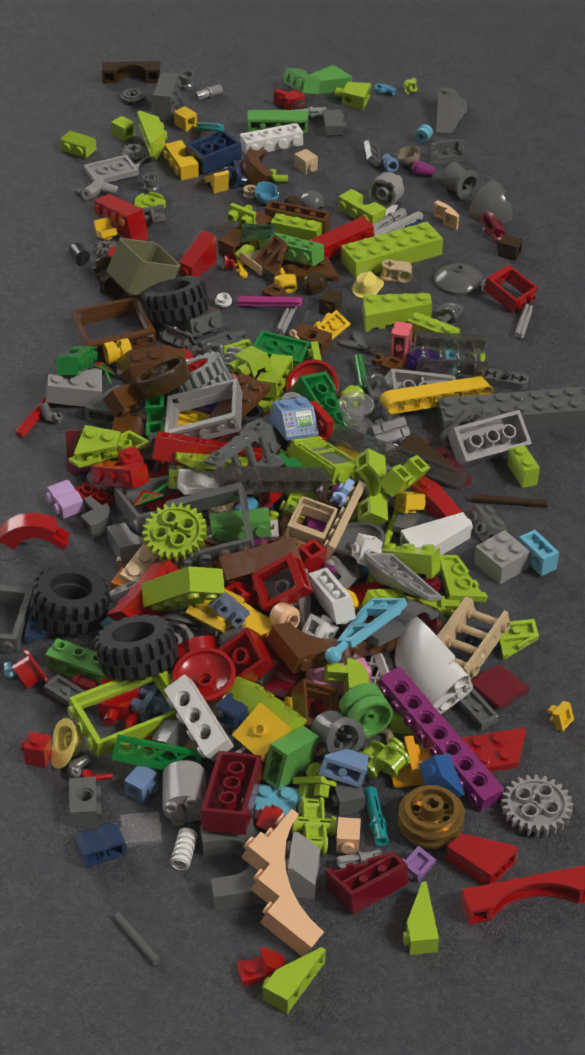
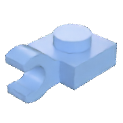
[329,478,355,507]

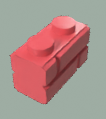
[390,321,412,364]

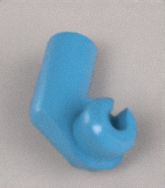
[375,83,397,96]

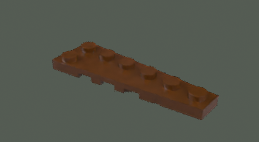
[207,373,271,441]

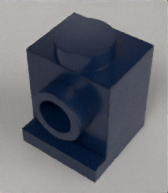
[216,693,249,730]

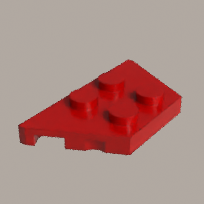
[461,728,526,772]

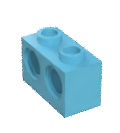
[519,530,559,576]

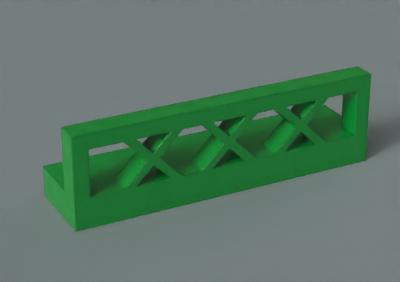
[111,734,202,770]

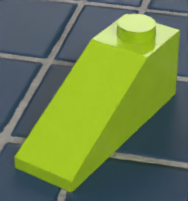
[403,882,439,955]
[262,947,326,1014]

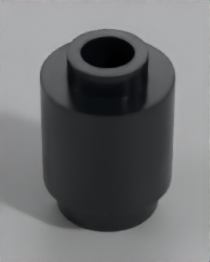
[69,243,90,265]

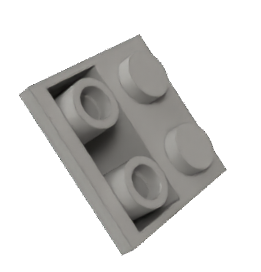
[285,832,320,899]

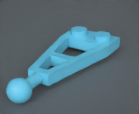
[325,598,407,664]

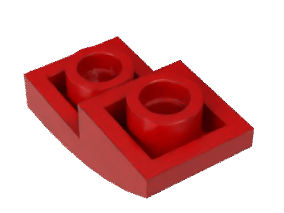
[75,480,115,506]

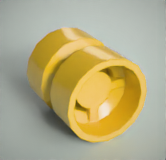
[103,338,132,365]

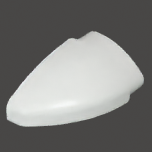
[395,616,473,714]

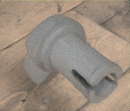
[81,179,118,200]

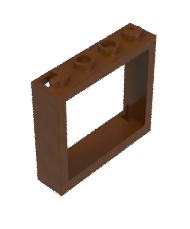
[71,296,156,358]

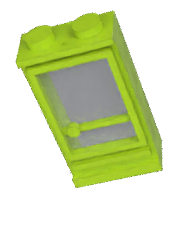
[288,436,360,485]

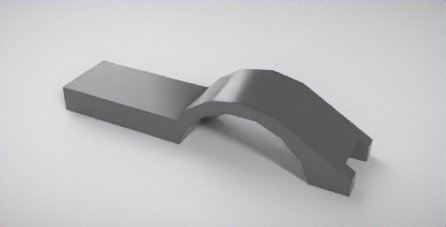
[365,600,439,647]

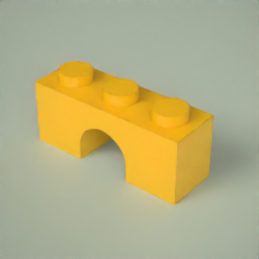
[163,140,199,180]

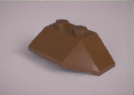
[117,345,186,383]

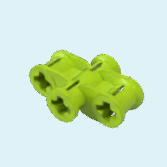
[359,737,411,779]
[289,795,337,855]

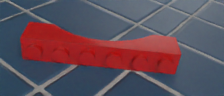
[225,539,327,607]
[460,865,585,925]

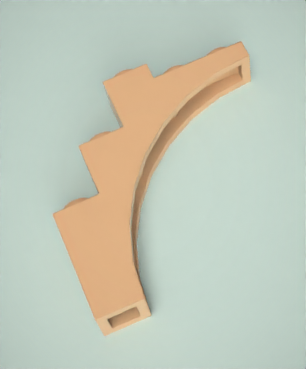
[242,809,324,957]

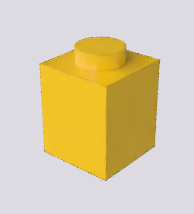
[174,106,197,131]

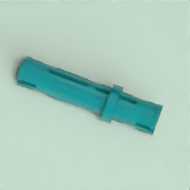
[363,786,389,846]

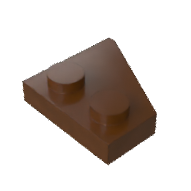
[254,234,288,276]

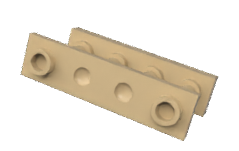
[437,597,511,680]

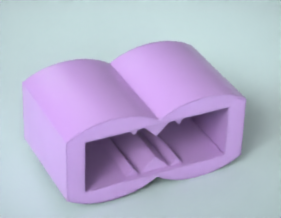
[45,480,84,519]

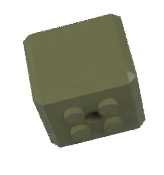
[107,238,180,297]

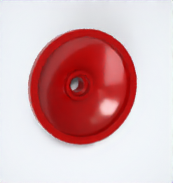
[286,360,339,395]
[172,648,236,702]

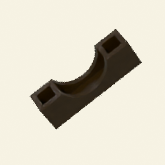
[102,61,160,84]

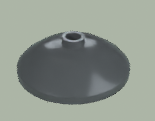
[434,263,483,296]
[328,522,385,556]

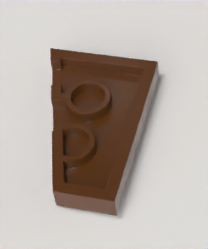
[282,258,339,282]

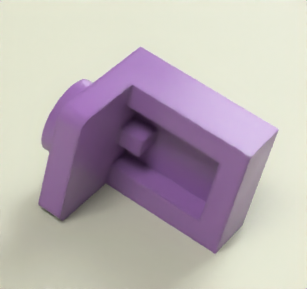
[403,846,436,882]

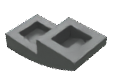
[393,512,421,533]

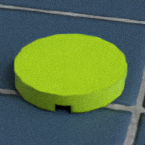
[134,192,166,209]

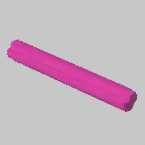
[237,296,302,307]

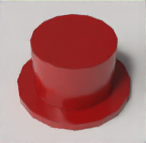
[11,648,49,689]

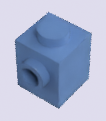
[124,765,159,804]

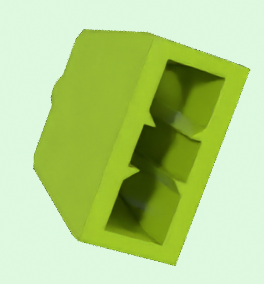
[335,82,371,110]

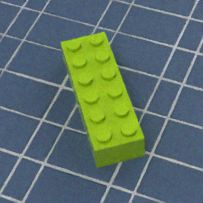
[341,222,443,279]

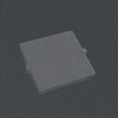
[120,811,163,846]

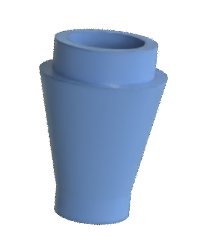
[382,154,399,172]

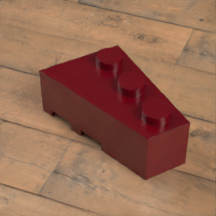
[325,851,409,915]

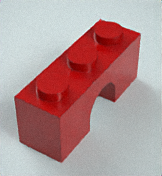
[91,460,149,489]

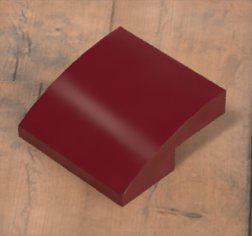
[471,664,530,709]

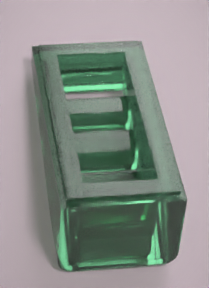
[241,223,276,242]

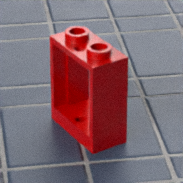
[483,264,538,313]
[251,552,313,613]

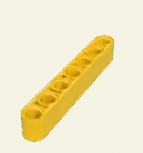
[380,376,493,414]

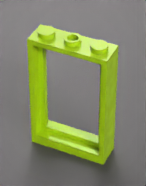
[67,671,188,757]

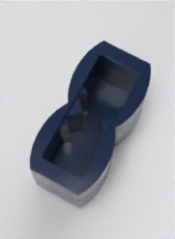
[74,824,127,867]

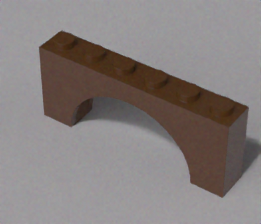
[268,605,399,674]

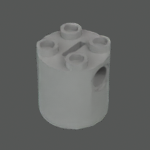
[162,760,207,826]

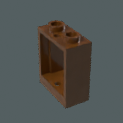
[291,679,340,730]

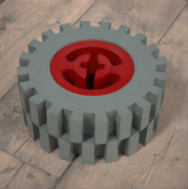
[169,351,231,401]

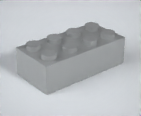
[447,410,532,467]

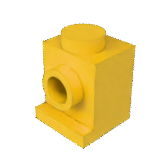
[394,492,426,513]

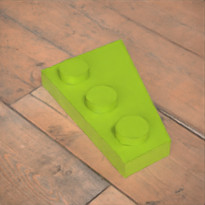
[440,555,488,602]

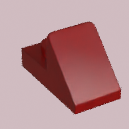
[237,946,286,987]

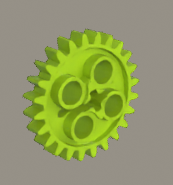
[142,502,208,562]

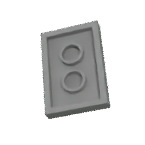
[84,154,139,183]

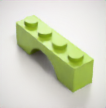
[356,448,388,526]

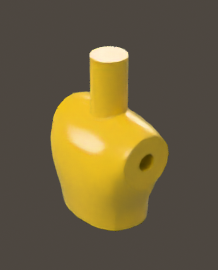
[274,268,297,293]

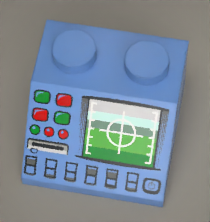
[269,397,319,440]

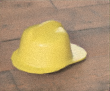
[352,271,384,298]
[51,718,84,769]

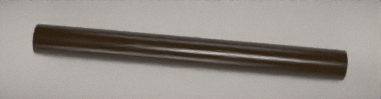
[472,494,547,507]

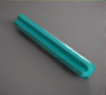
[195,122,225,132]

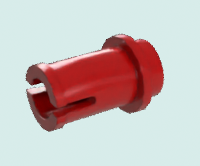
[71,674,99,691]

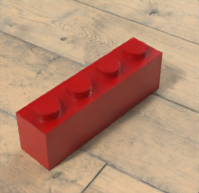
[308,216,375,259]

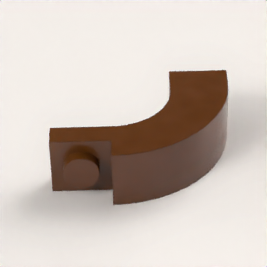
[241,148,274,185]

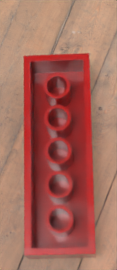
[153,431,263,469]

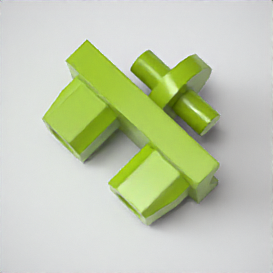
[227,203,257,228]
[293,763,337,798]

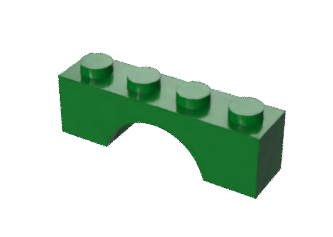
[56,346,98,375]

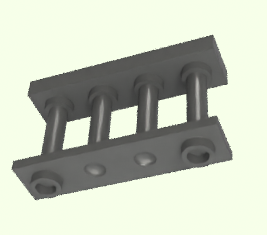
[204,421,284,493]

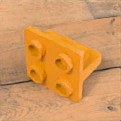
[391,736,431,788]

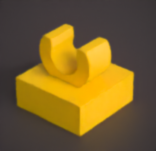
[547,701,574,732]

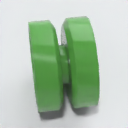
[339,683,393,738]

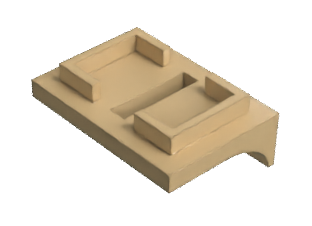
[241,250,269,276]

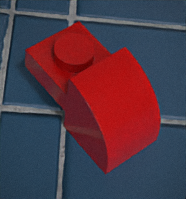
[273,89,305,110]

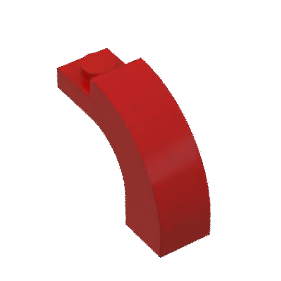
[0,513,69,550]

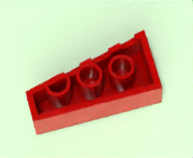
[94,194,149,241]
[106,560,179,621]

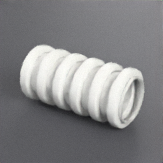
[170,828,198,870]

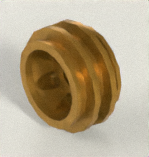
[398,785,465,849]

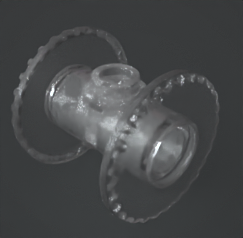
[338,392,374,440]

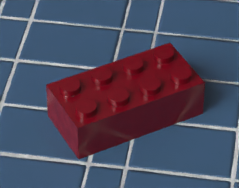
[201,751,263,835]

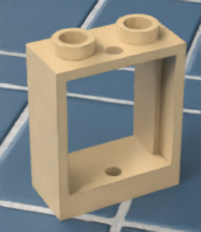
[285,496,338,546]

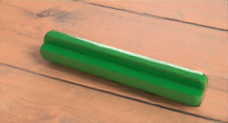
[354,354,368,392]

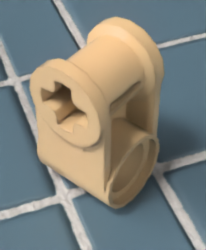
[380,259,412,283]

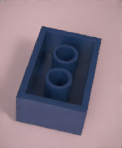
[186,131,241,174]

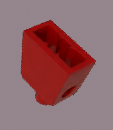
[98,678,141,726]

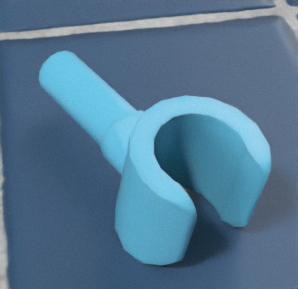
[3,661,17,678]

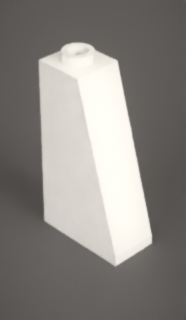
[400,512,473,555]

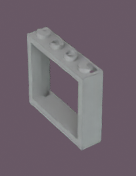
[165,378,243,439]

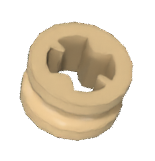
[243,185,256,199]

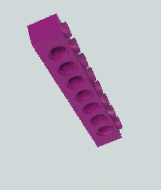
[378,666,504,812]

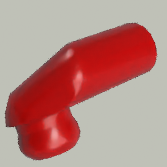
[124,711,140,729]

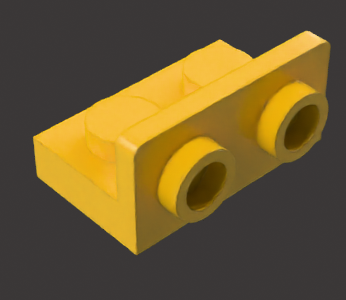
[313,310,350,341]

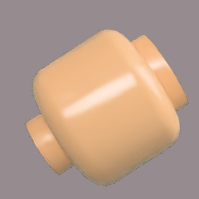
[270,602,300,627]

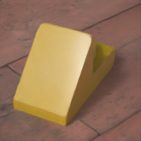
[204,170,229,194]

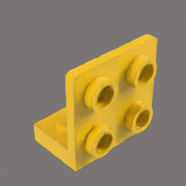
[186,588,245,633]

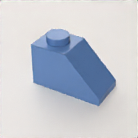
[318,749,369,787]

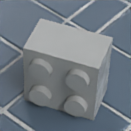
[474,530,531,585]

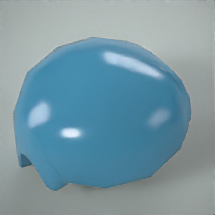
[255,181,279,205]

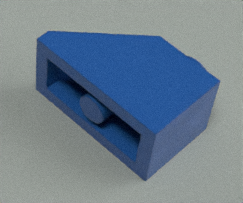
[418,754,465,798]

